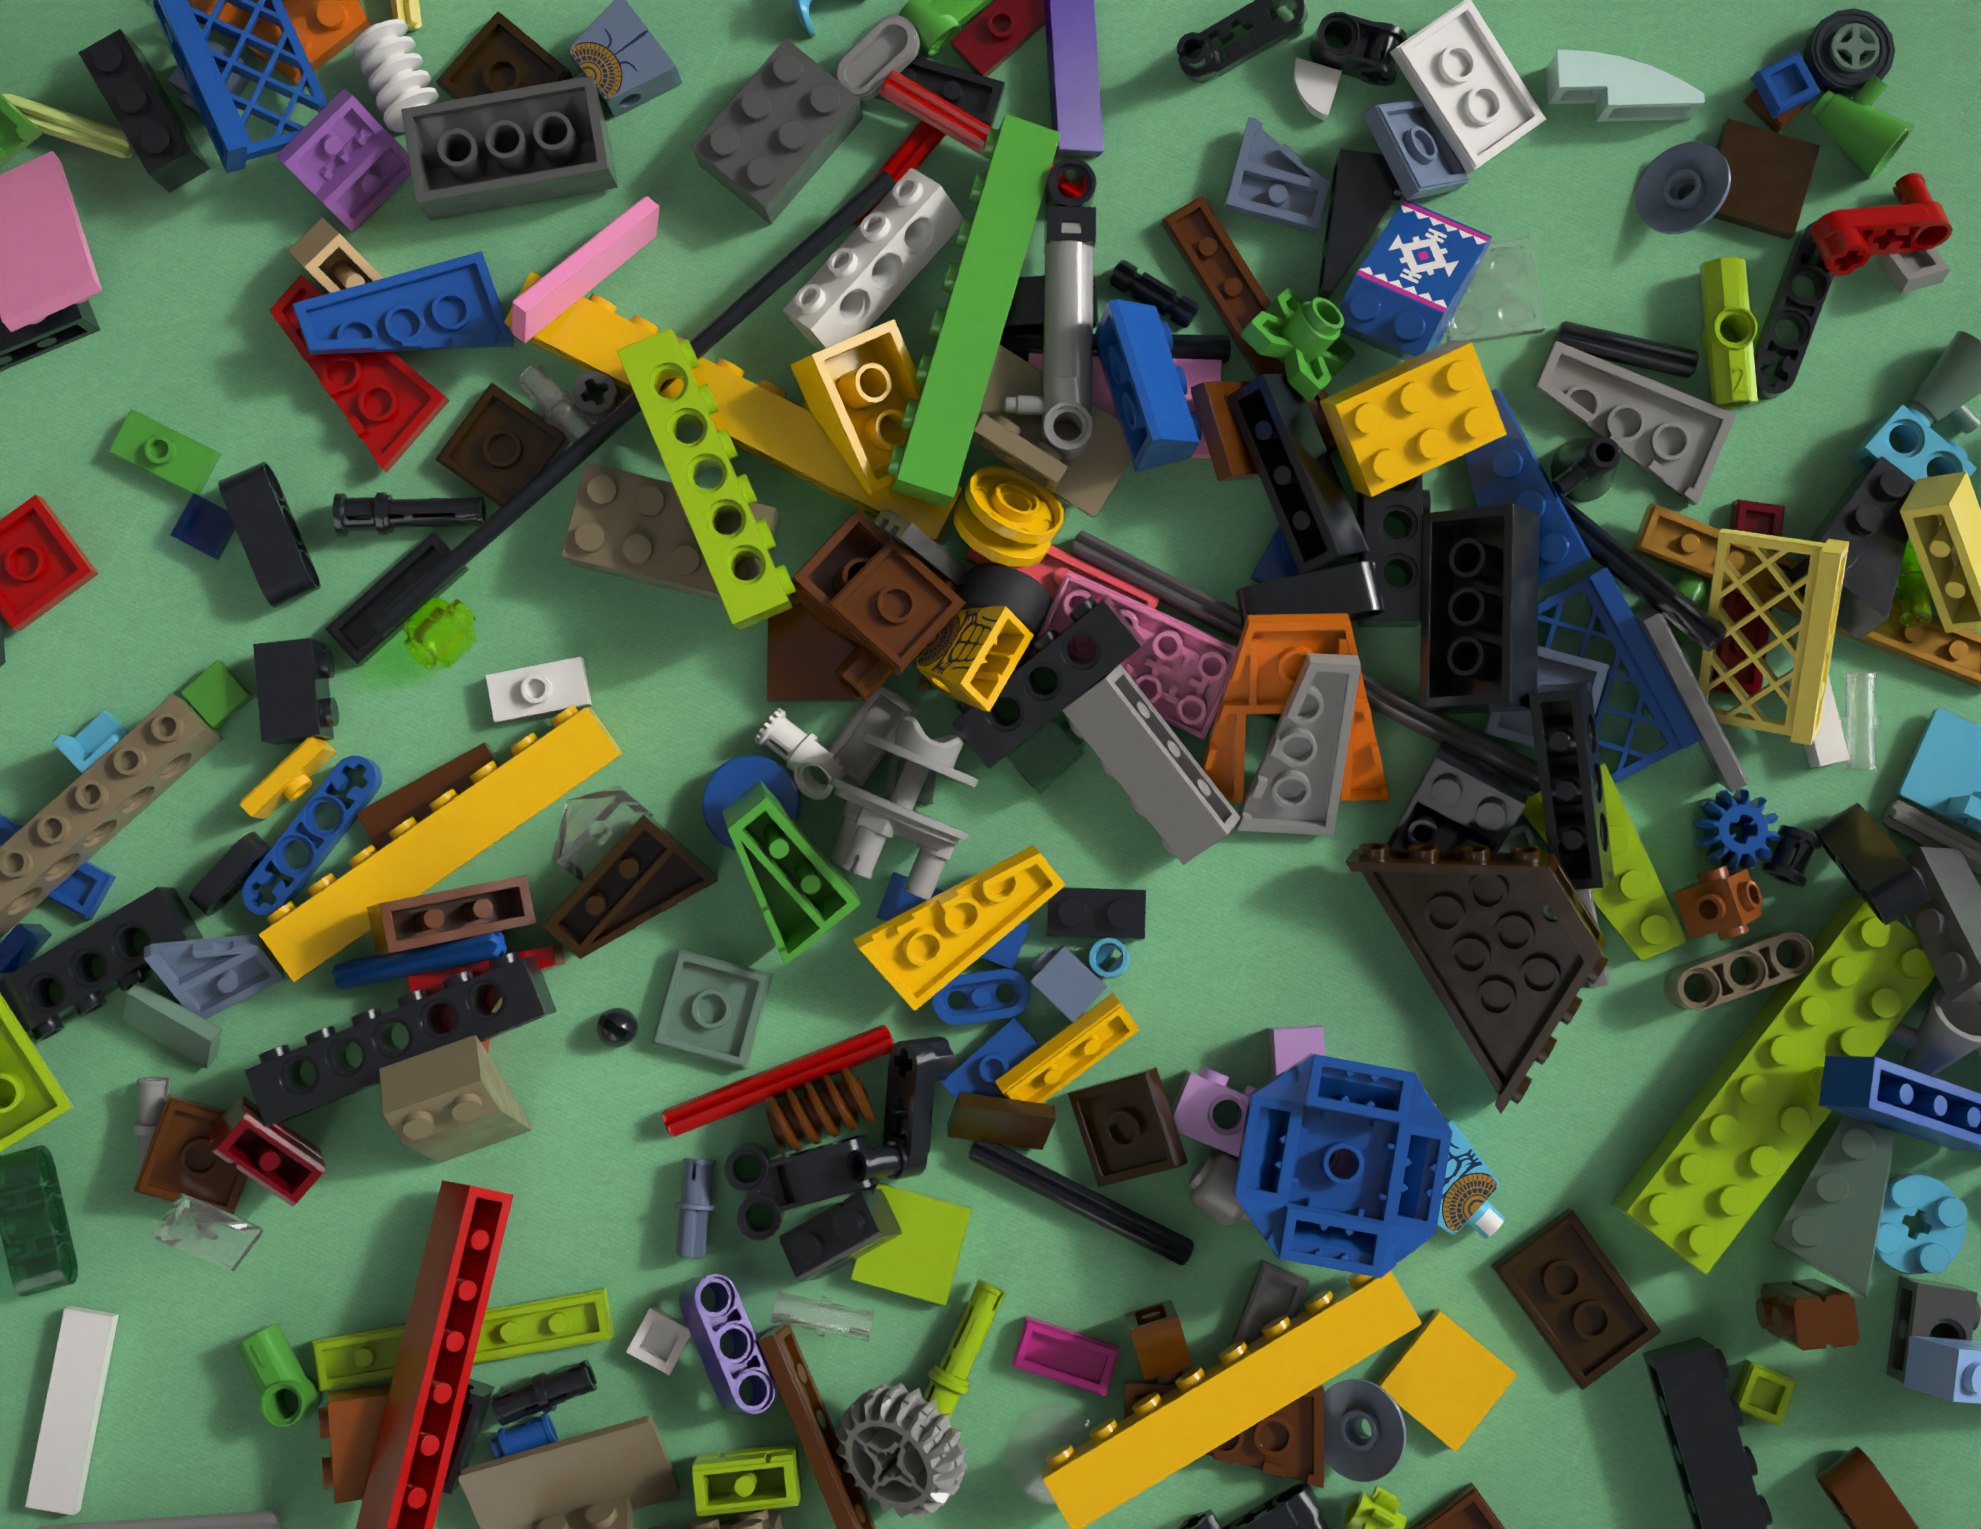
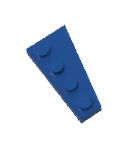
[1464,388,1592,587]

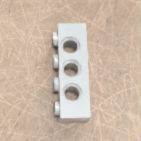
[783,168,963,350]

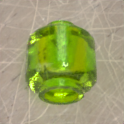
[403,598,477,670]

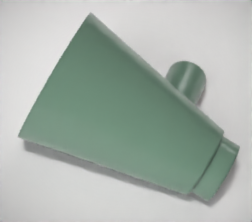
[1907,331,1981,434]

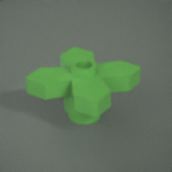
[1240,288,1356,402]

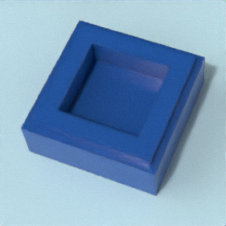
[1751,51,1821,119]

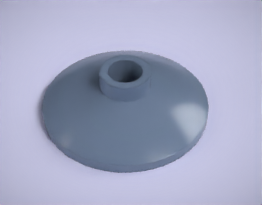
[1636,142,1731,234]
[1324,1379,1406,1482]

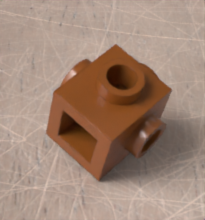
[1673,865,1763,940]

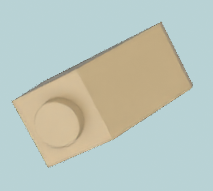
[288,217,383,293]

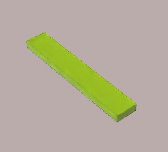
[312,1287,614,1391]

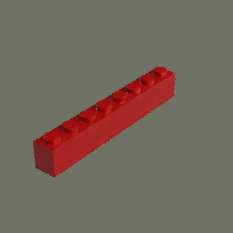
[356,1180,513,1529]

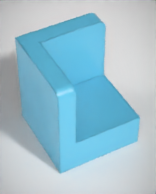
[52,711,129,774]

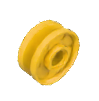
[954,466,1064,567]

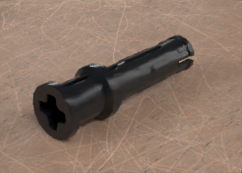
[333,492,486,536]

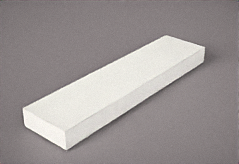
[25,1306,119,1516]

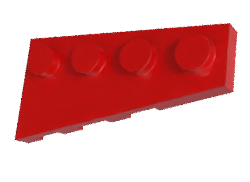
[269,275,450,473]

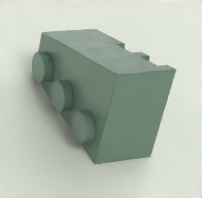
[1772,1115,1894,1299]

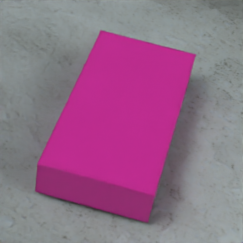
[1012,1316,1121,1396]

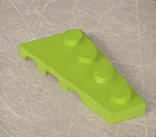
[1521,763,1687,961]

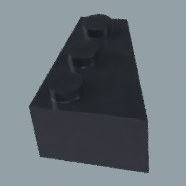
[1784,456,1916,640]

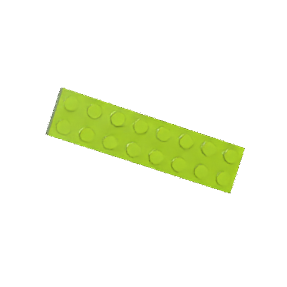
[1611,898,1936,1275]

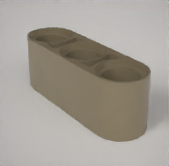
[1663,932,1815,1010]

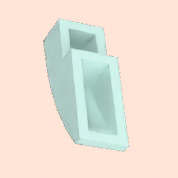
[1546,50,1705,122]

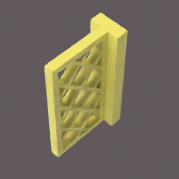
[1698,528,1849,746]

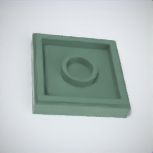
[651,949,773,1069]

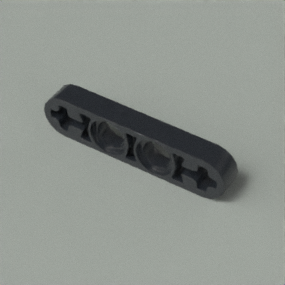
[1754,221,1834,399]

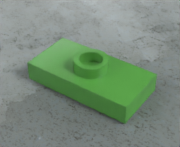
[109,409,221,496]

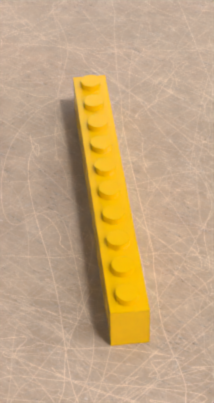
[504,271,963,544]

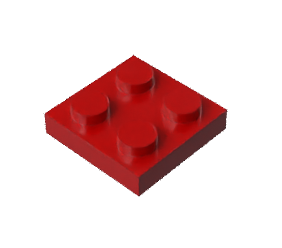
[0,494,98,631]

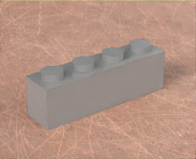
[1062,664,1241,865]

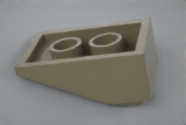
[379,1035,532,1163]

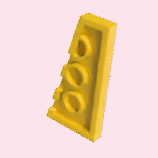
[852,845,1066,1011]

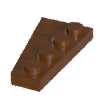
[1124,1381,1324,1488]

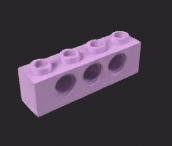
[1171,1066,1352,1176]

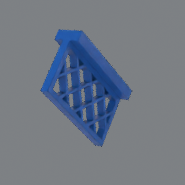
[150,0,328,173]
[1538,567,1702,784]

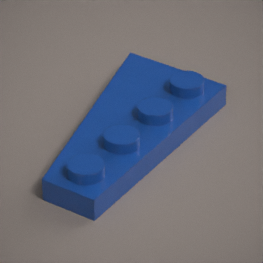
[293,251,514,355]

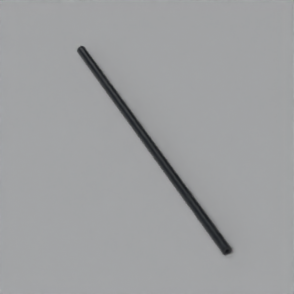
[370,170,896,637]

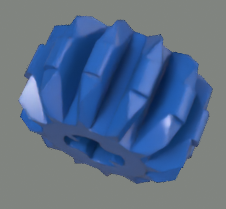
[1692,789,1781,871]

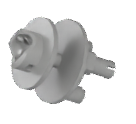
[827,716,979,900]

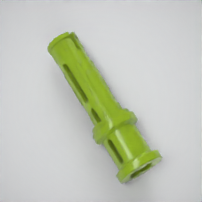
[922,1279,1007,1427]

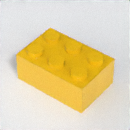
[1319,340,1507,497]

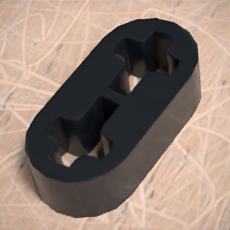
[189,831,272,916]

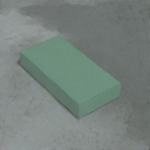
[123,982,222,1069]

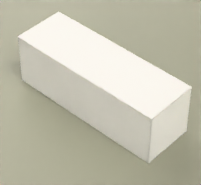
[1788,675,1850,768]

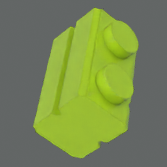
[692,1443,802,1517]

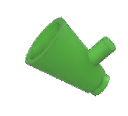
[1811,75,1914,180]

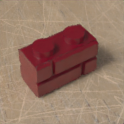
[209,1095,326,1206]

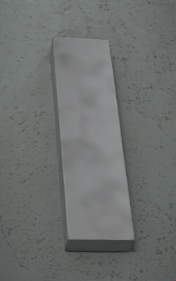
[1633,607,1748,792]

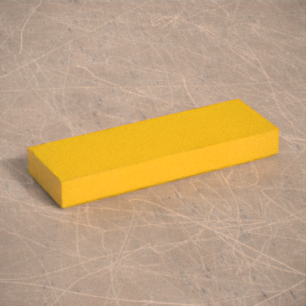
[995,993,1140,1103]

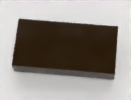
[947,1092,1056,1150]

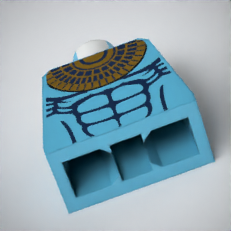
[1437,1117,1505,1239]

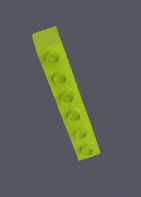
[617,327,796,631]

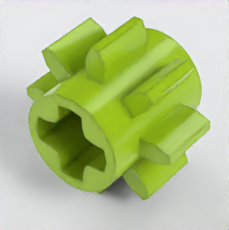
[1344,1486,1407,1529]

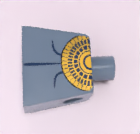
[568,0,682,117]

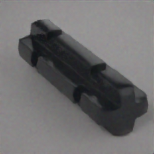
[1109,260,1199,328]

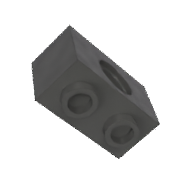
[1886,1276,1981,1383]

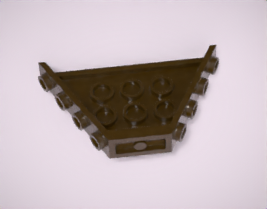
[1345,843,1608,1114]

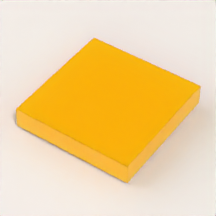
[1377,1308,1518,1452]

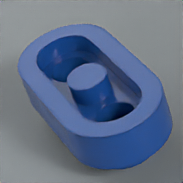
[932,968,1030,1025]

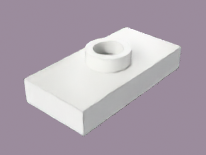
[485,657,592,724]

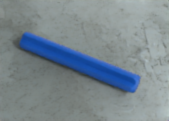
[332,931,507,990]

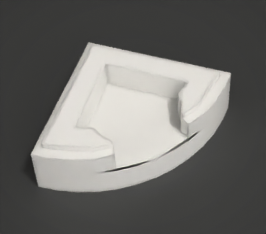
[1292,57,1342,121]

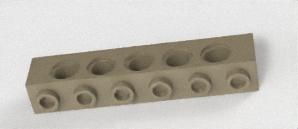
[0,694,223,938]

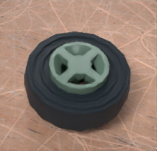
[1803,8,1895,97]

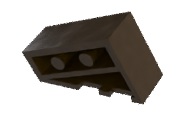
[543,811,718,959]

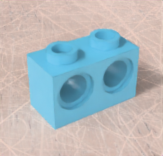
[1847,404,1977,481]

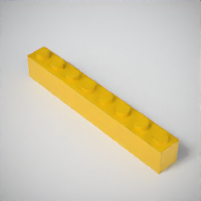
[259,704,624,982]
[1041,1270,1422,1529]

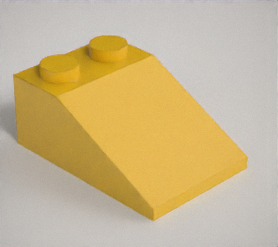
[790,319,922,494]

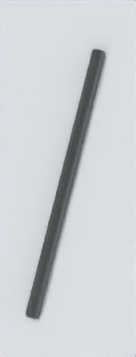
[1070,531,1541,792]

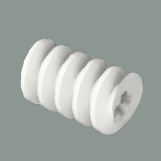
[353,19,439,132]

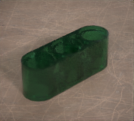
[0,1145,78,1297]

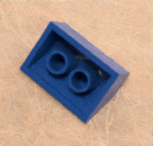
[1093,299,1202,472]

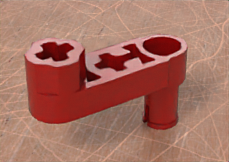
[1811,173,1953,276]

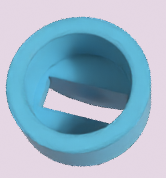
[1089,938,1130,979]

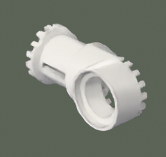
[754,708,845,800]

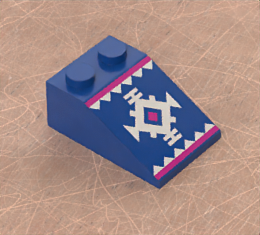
[1339,199,1492,361]

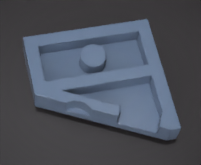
[1224,117,1330,234]
[144,934,285,1019]

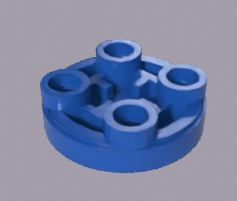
[702,755,801,850]

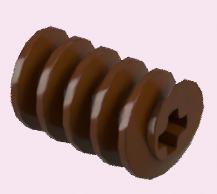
[766,1067,876,1157]

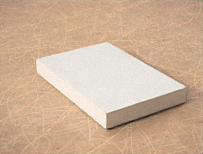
[1390,0,1546,174]

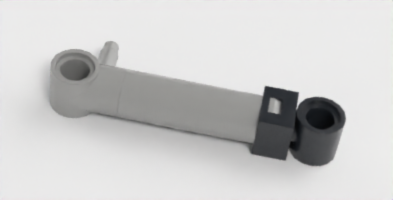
[1003,158,1097,460]

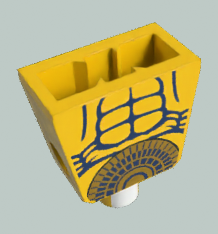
[917,606,1034,712]

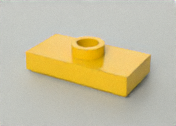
[239,736,337,819]

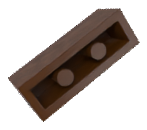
[367,875,536,956]

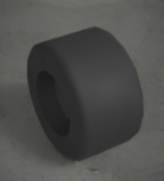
[959,563,1050,643]

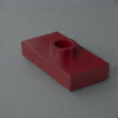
[951,0,1045,77]

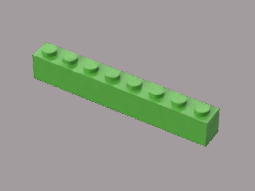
[886,114,1061,509]

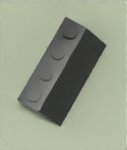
[401,75,618,220]

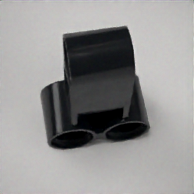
[724,1135,878,1240]

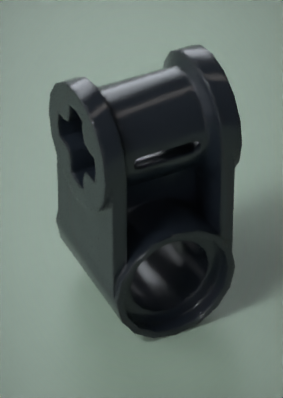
[1309,12,1407,86]

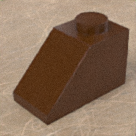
[1124,1300,1192,1383]

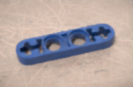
[242,756,382,915]

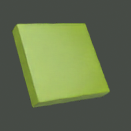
[851,1182,972,1306]

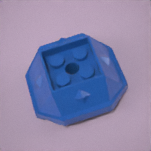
[1232,1053,1453,1278]

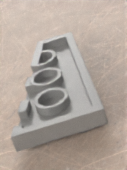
[1534,341,1736,505]
[1236,653,1361,836]

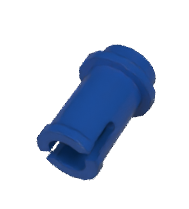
[490,1413,558,1459]

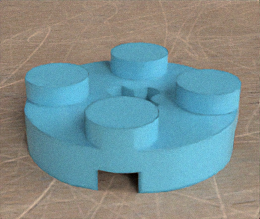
[1874,1173,1968,1274]

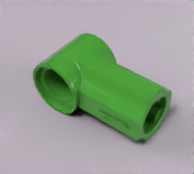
[899,0,994,56]
[236,1323,321,1427]

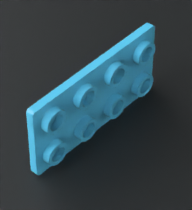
[1897,708,1981,835]

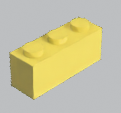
[1900,471,1981,633]

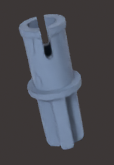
[675,1158,715,1258]

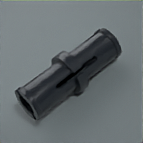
[492,1360,597,1426]

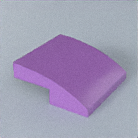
[276,88,412,233]

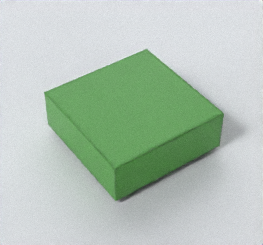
[180,660,254,729]

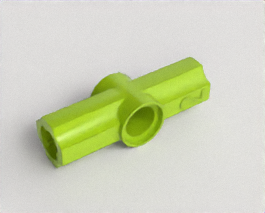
[1699,256,1758,409]

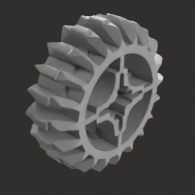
[836,1383,968,1519]

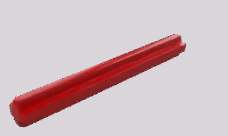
[880,71,1095,198]
[662,1025,895,1137]

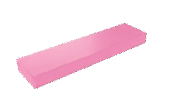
[512,196,660,343]

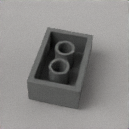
[692,38,863,225]

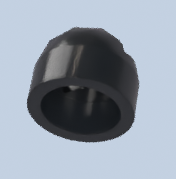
[597,1008,638,1047]

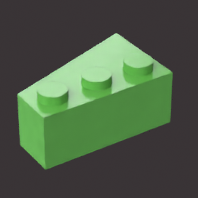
[722,780,861,966]

